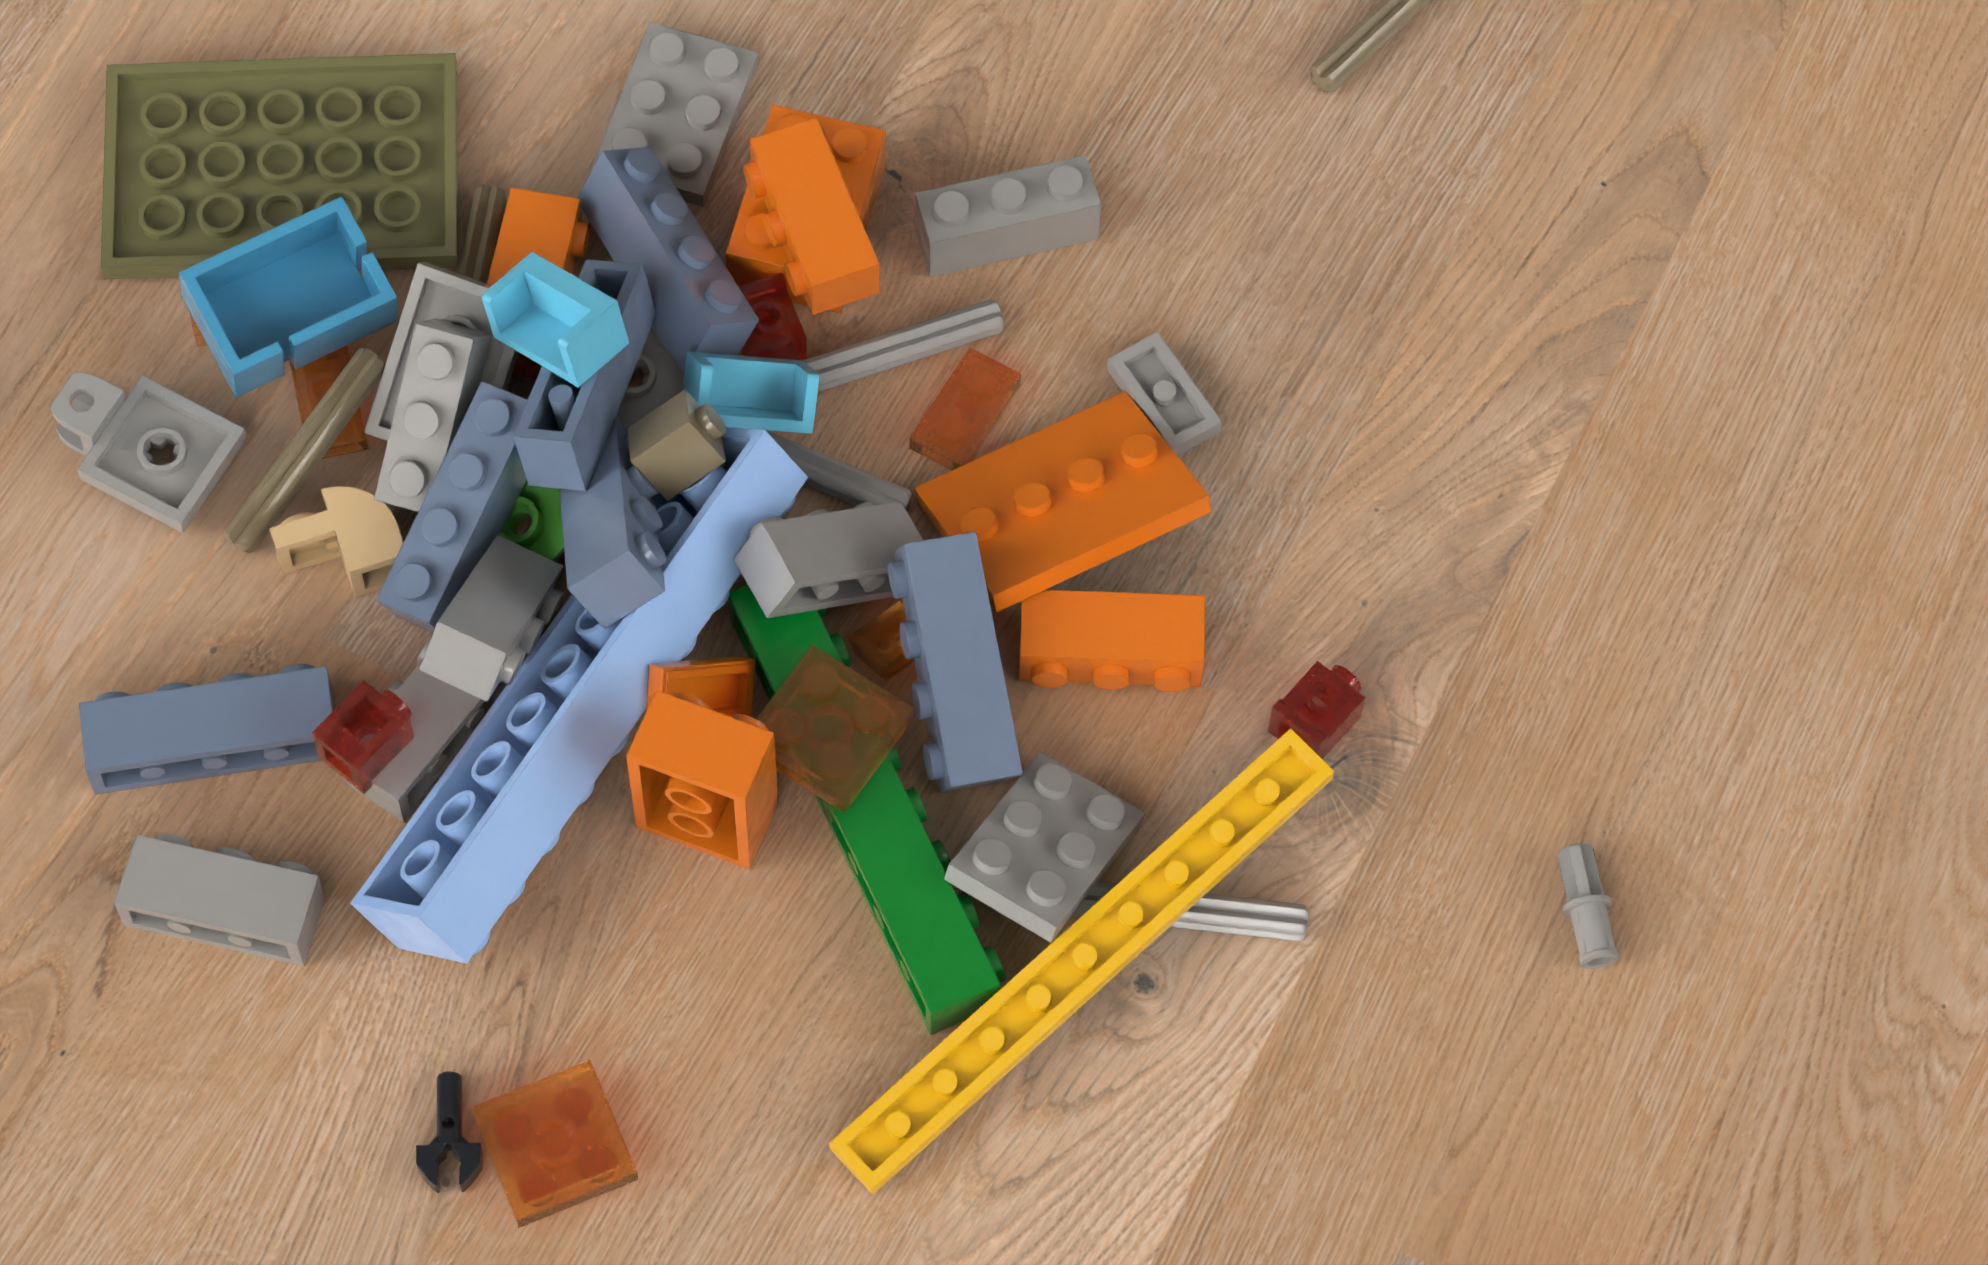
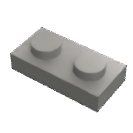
[1107,332,1222,456]

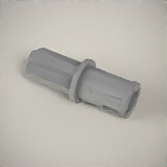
[1557,843,1619,969]

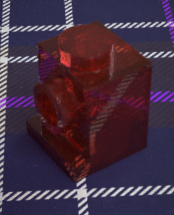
[738,273,807,361]
[1268,661,1365,760]
[312,680,414,794]

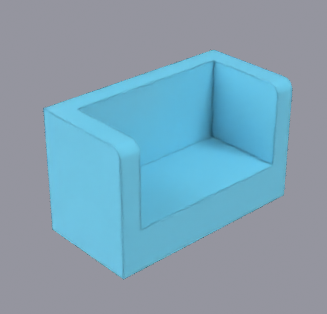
[482,252,629,388]
[682,351,819,434]

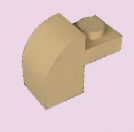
[269,486,404,598]

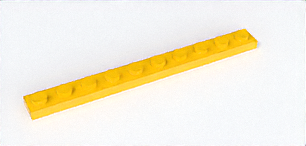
[829,728,1334,1195]

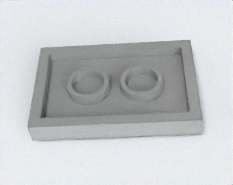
[593,22,759,207]
[364,262,519,441]
[944,752,1145,943]

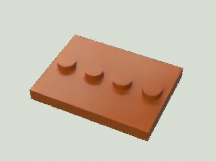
[914,391,1212,612]

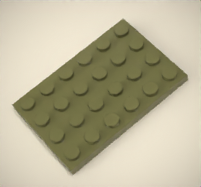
[100,53,459,280]

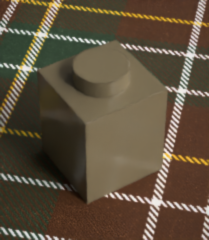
[627,389,726,501]

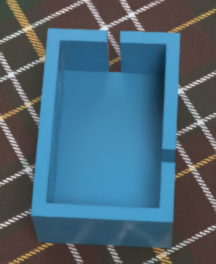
[179,197,397,398]

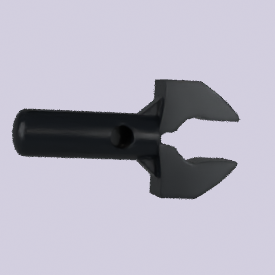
[416,1071,483,1193]

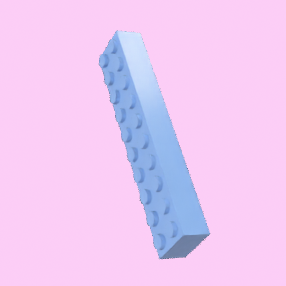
[350,427,808,964]

